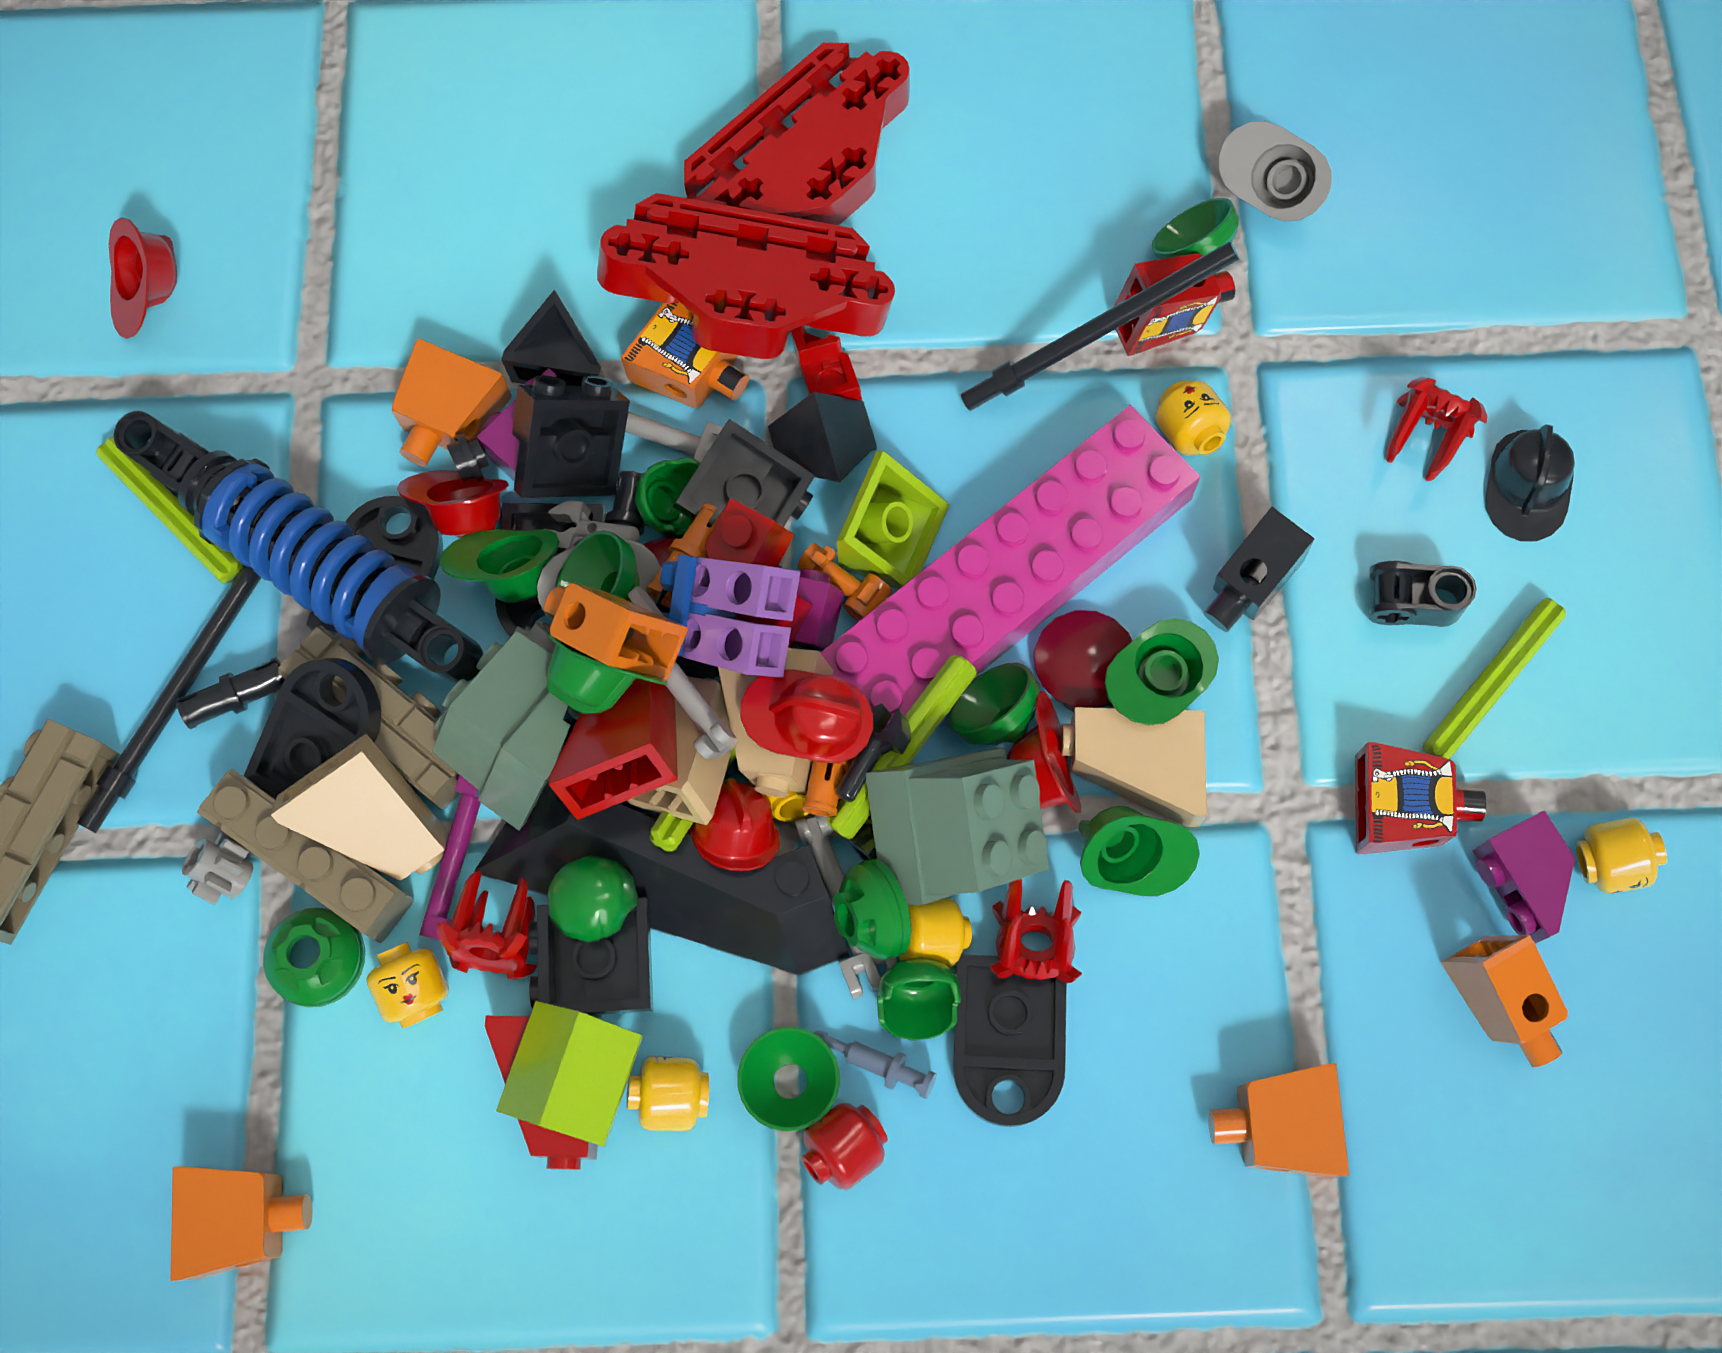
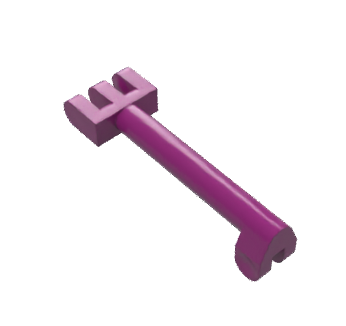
[419,774,481,941]

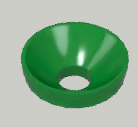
[1152,198,1239,259]
[556,530,640,602]
[949,662,1039,745]
[833,858,911,960]
[263,908,365,1008]
[737,1027,840,1132]

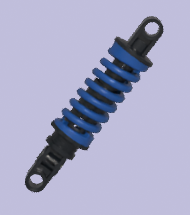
[114,411,484,683]

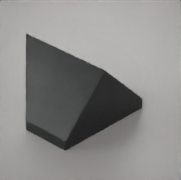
[501,289,605,386]
[768,392,877,482]

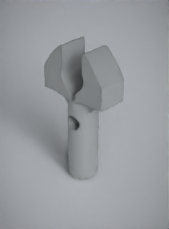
[543,500,640,553]

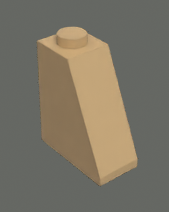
[718,648,833,797]
[627,676,732,825]
[1061,707,1207,827]
[271,734,447,881]

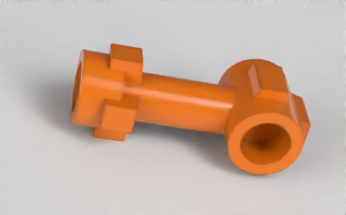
[797,543,892,621]

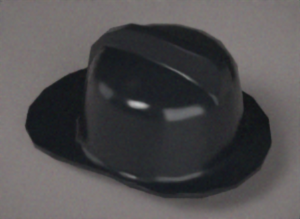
[1486,424,1575,542]

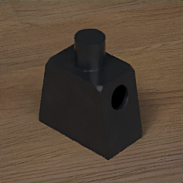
[1203,507,1315,632]

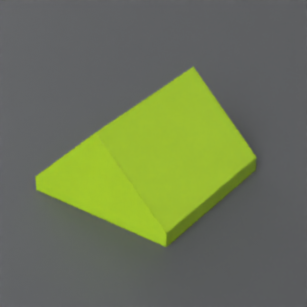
[837,451,950,590]
[496,1001,643,1147]

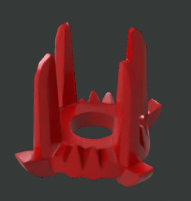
[1385,377,1488,481]
[436,871,537,980]
[990,879,1082,983]

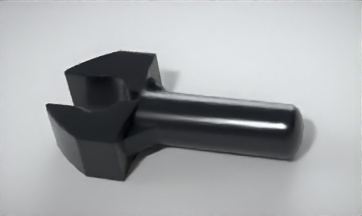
[835,704,911,802]

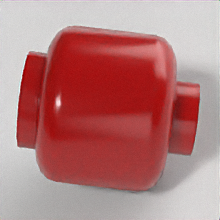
[801,1103,888,1189]

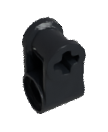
[1369,561,1477,627]

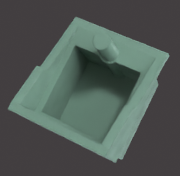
[432,631,581,830]
[866,747,1049,905]

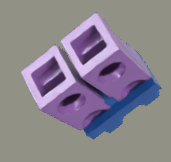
[660,555,800,678]

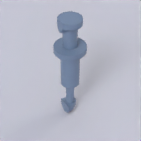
[814,1031,937,1099]

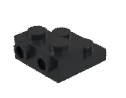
[512,375,630,498]
[673,419,815,528]
[528,897,654,1018]

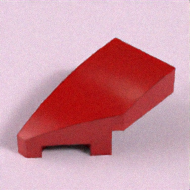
[790,325,862,401]

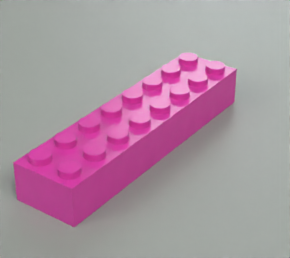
[820,405,1201,731]

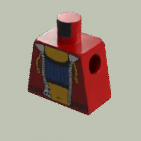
[1113,253,1235,356]
[1355,742,1486,854]

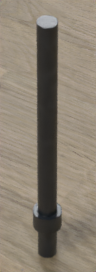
[961,241,1240,411]
[77,566,261,833]

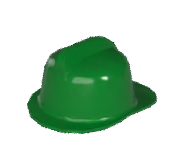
[439,529,560,603]
[1104,618,1219,726]
[547,629,668,714]
[1078,806,1200,896]

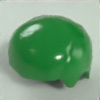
[635,457,700,536]
[548,856,638,942]
[877,957,961,1041]

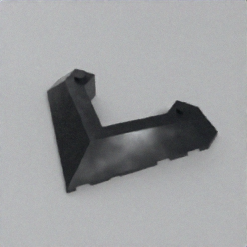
[474,590,850,976]

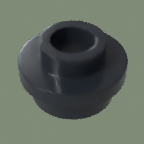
[446,433,490,482]

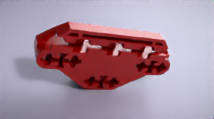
[684,43,910,225]
[597,193,895,359]

